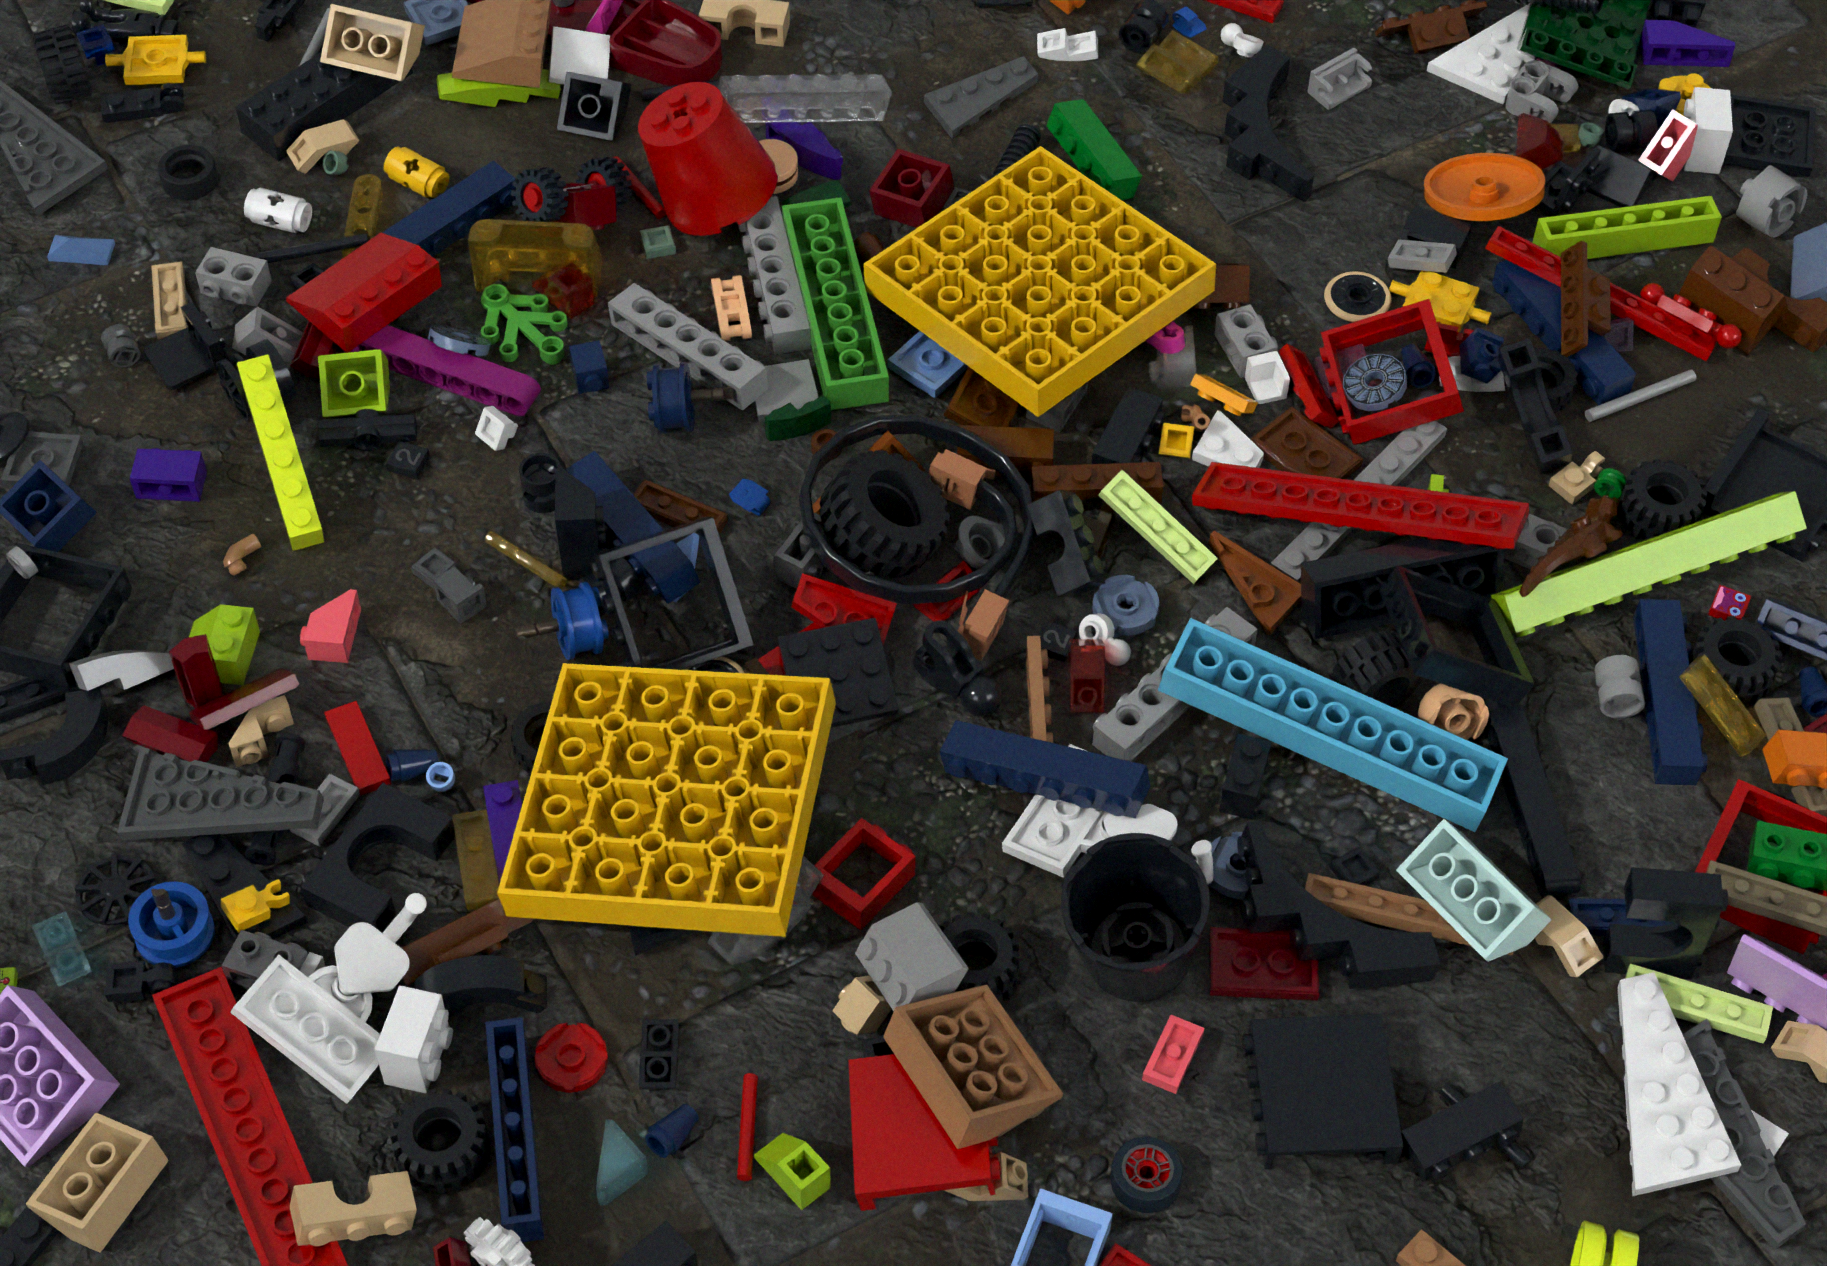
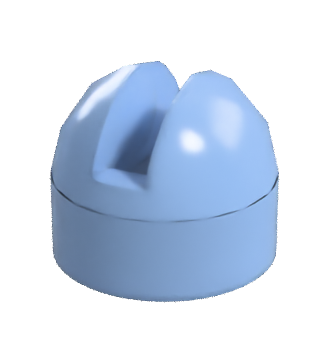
[426,762,455,792]

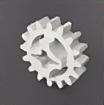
[464,1217,535,1266]

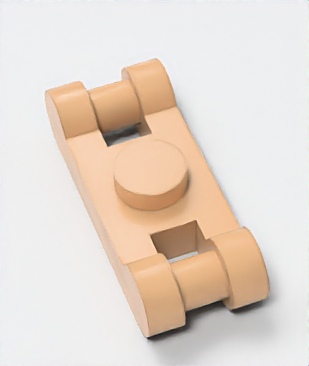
[711,275,752,341]

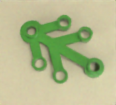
[480,284,568,365]

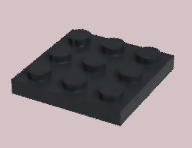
[1723,94,1816,177]
[777,617,899,728]

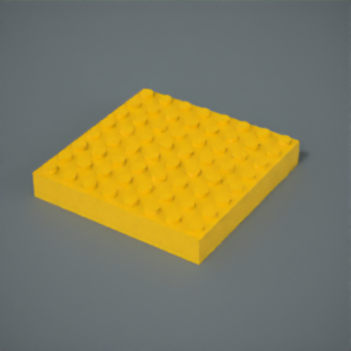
[864,146,1216,417]
[497,663,836,937]

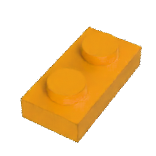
[1190,374,1258,416]

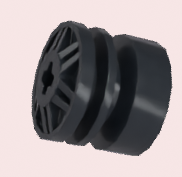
[216,339,296,421]

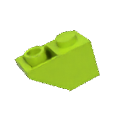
[754,1133,831,1210]

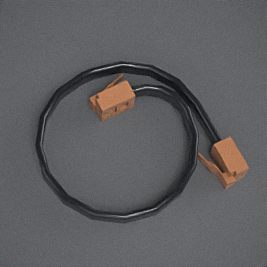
[799,414,1035,661]

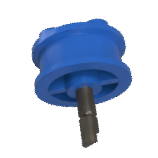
[514,582,609,660]
[128,882,215,968]

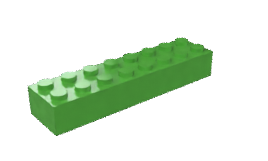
[782,197,889,410]

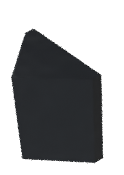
[1587,145,1657,207]

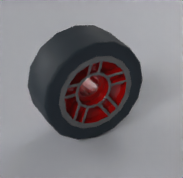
[1110,1136,1184,1213]

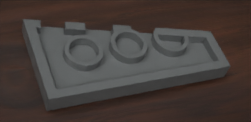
[924,56,1038,139]

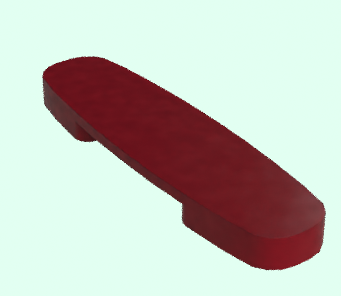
[466,0,722,86]

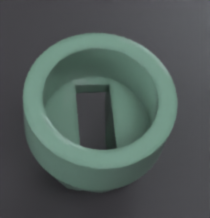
[1578,122,1604,148]
[323,150,349,175]

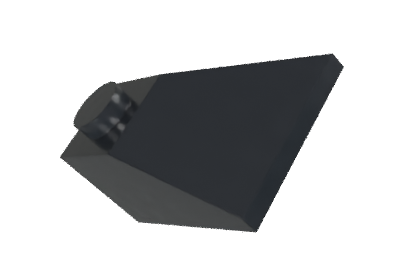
[557,71,632,141]

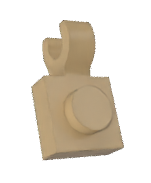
[1549,451,1605,505]

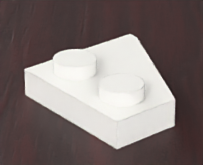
[1192,410,1264,468]

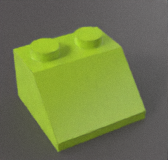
[318,349,390,418]
[189,605,260,685]

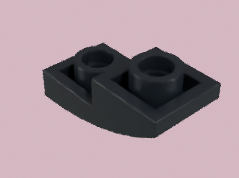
[639,1019,679,1089]

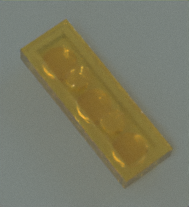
[1679,654,1766,757]
[452,809,499,911]

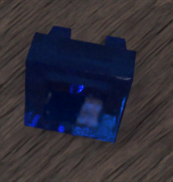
[76,24,115,66]

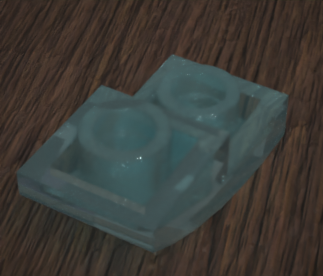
[32,911,92,987]

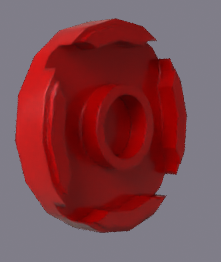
[534,1022,608,1093]

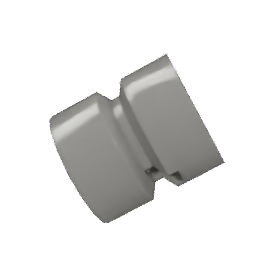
[1594,655,1645,718]

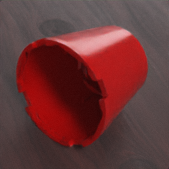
[638,82,778,236]

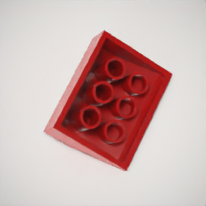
[286,233,442,353]

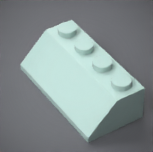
[1396,819,1552,962]

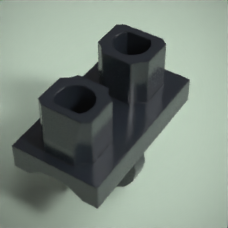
[1650,0,1706,27]

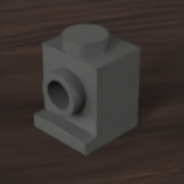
[433,567,487,624]

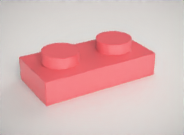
[1142,1015,1205,1094]

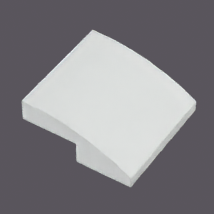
[548,26,610,84]

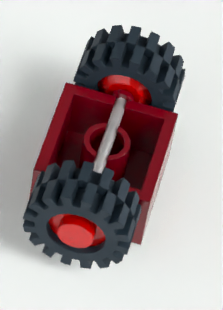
[511,157,632,234]

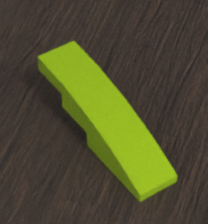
[436,69,561,107]

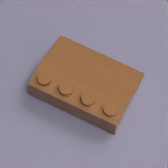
[452,0,551,88]
[883,985,1063,1149]

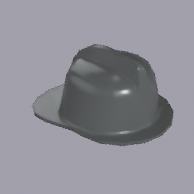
[954,516,1029,570]

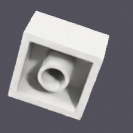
[1684,87,1733,174]
[374,985,453,1094]

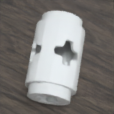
[244,187,312,234]

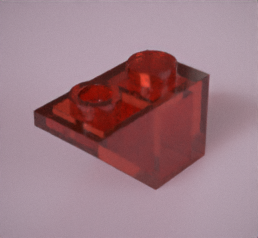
[1515,113,1564,170]
[531,262,595,319]
[1068,639,1105,712]

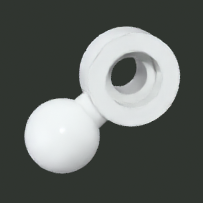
[1220,23,1263,58]
[1079,613,1131,666]

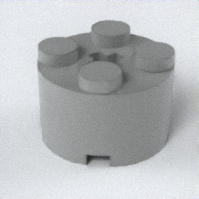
[1736,165,1807,238]

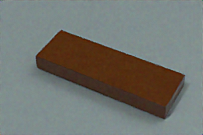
[633,479,729,534]

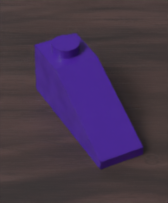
[1640,20,1735,67]
[483,780,522,884]

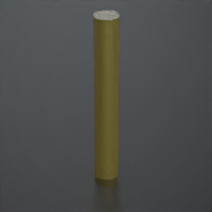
[485,531,567,589]

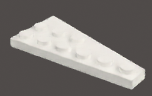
[1427,3,1562,104]
[1618,972,1741,1196]

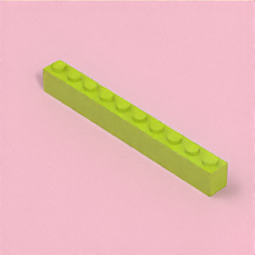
[1491,491,1807,637]

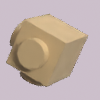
[832,976,892,1035]

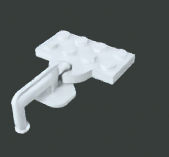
[1002,744,1214,885]
[230,893,427,1104]

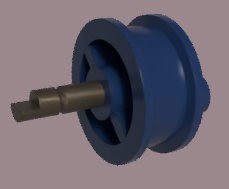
[646,362,733,434]

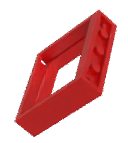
[1319,299,1464,445]
[1695,779,1827,955]

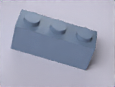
[1790,222,1827,302]

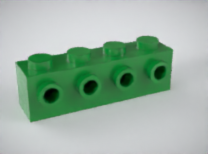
[1046,99,1142,200]
[1747,821,1827,891]

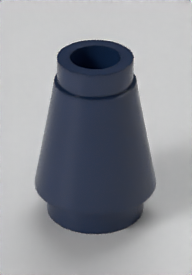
[1401,344,1435,388]
[1798,667,1827,717]
[386,749,439,783]
[645,1104,699,1158]

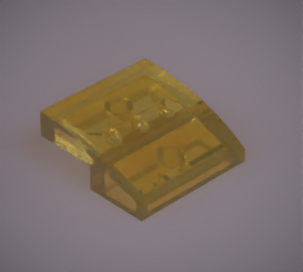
[1136,30,1219,94]

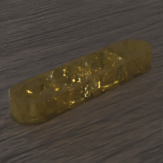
[342,174,383,258]

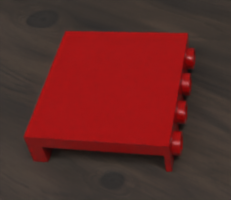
[848,1054,1001,1211]

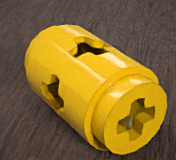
[384,146,450,199]

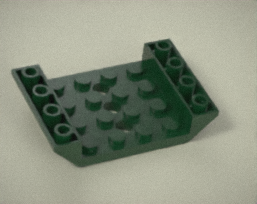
[1516,0,1651,89]

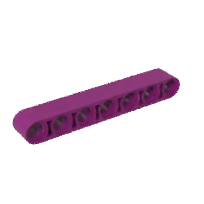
[341,325,541,416]

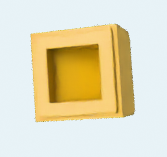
[1159,423,1194,458]

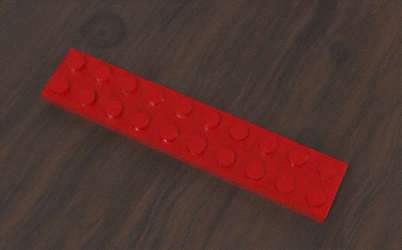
[1192,462,1529,549]
[152,967,348,1266]

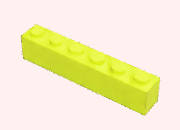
[237,354,324,551]

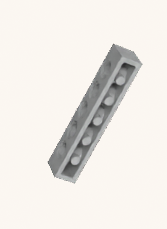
[738,196,811,355]
[608,283,769,411]
[1092,607,1258,761]

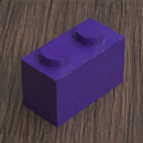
[130,448,207,502]

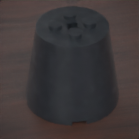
[1061,833,1210,1002]

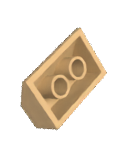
[320,4,425,81]
[26,1112,169,1253]

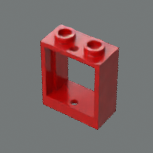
[806,818,916,930]

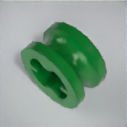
[1594,468,1626,499]

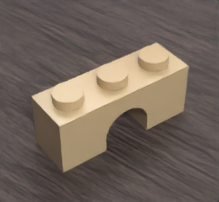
[699,0,790,47]
[289,1171,417,1246]

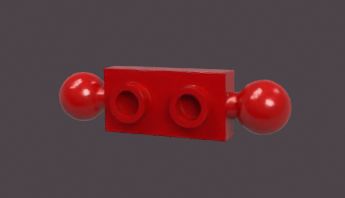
[1640,283,1742,349]

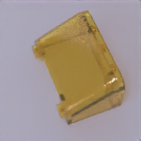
[468,219,603,297]

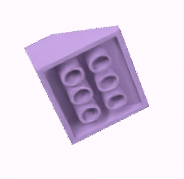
[1727,934,1827,1030]
[0,985,120,1167]

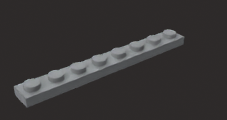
[1270,421,1447,583]

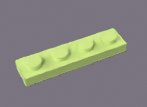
[1098,470,1218,584]
[1625,964,1773,1044]

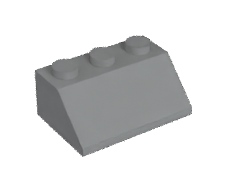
[855,902,969,1011]

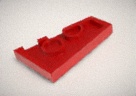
[791,573,897,645]

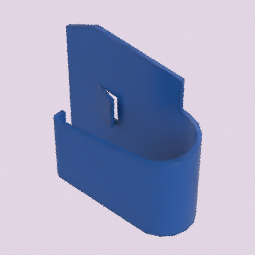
[1171,6,1207,38]
[729,479,771,516]

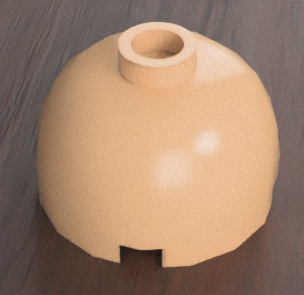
[1418,683,1489,740]

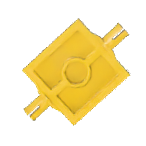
[105,35,206,85]
[1389,270,1492,333]

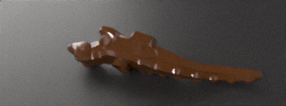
[1519,495,1623,597]

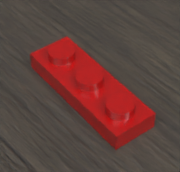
[1278,343,1339,429]

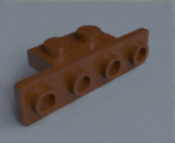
[1375,0,1488,54]
[1561,241,1611,357]
[401,898,533,985]

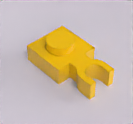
[221,879,290,932]

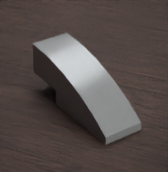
[69,650,174,691]

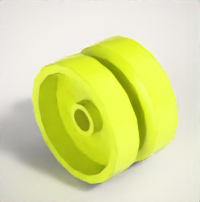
[1570,1221,1639,1266]

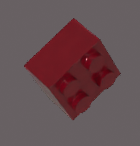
[869,149,955,228]

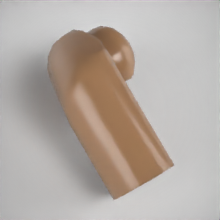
[1181,404,1210,432]
[223,534,261,576]

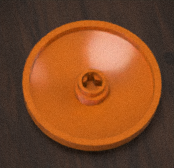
[1424,153,1545,221]

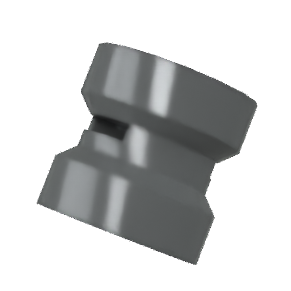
[101,324,141,368]

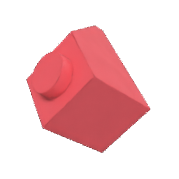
[1639,110,1698,181]
[300,589,361,663]

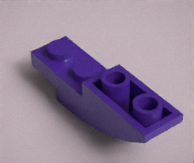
[760,91,843,180]

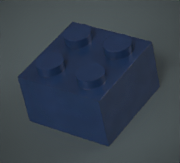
[0,460,97,552]

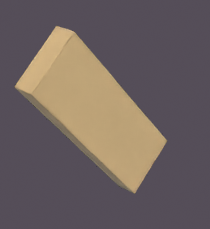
[152,262,187,340]

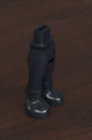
[72,0,179,40]

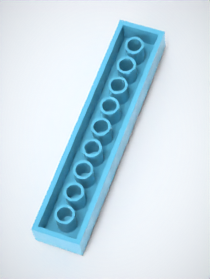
[1158,618,1508,832]

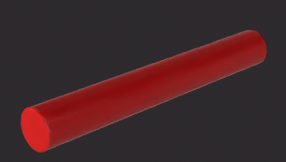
[613,156,666,219]
[737,1073,758,1181]

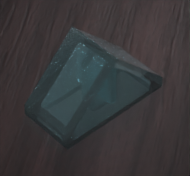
[596,1120,648,1205]

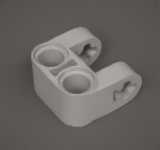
[1505,60,1578,127]

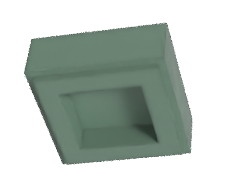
[640,225,676,259]

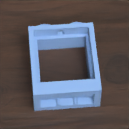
[1011,1188,1113,1266]

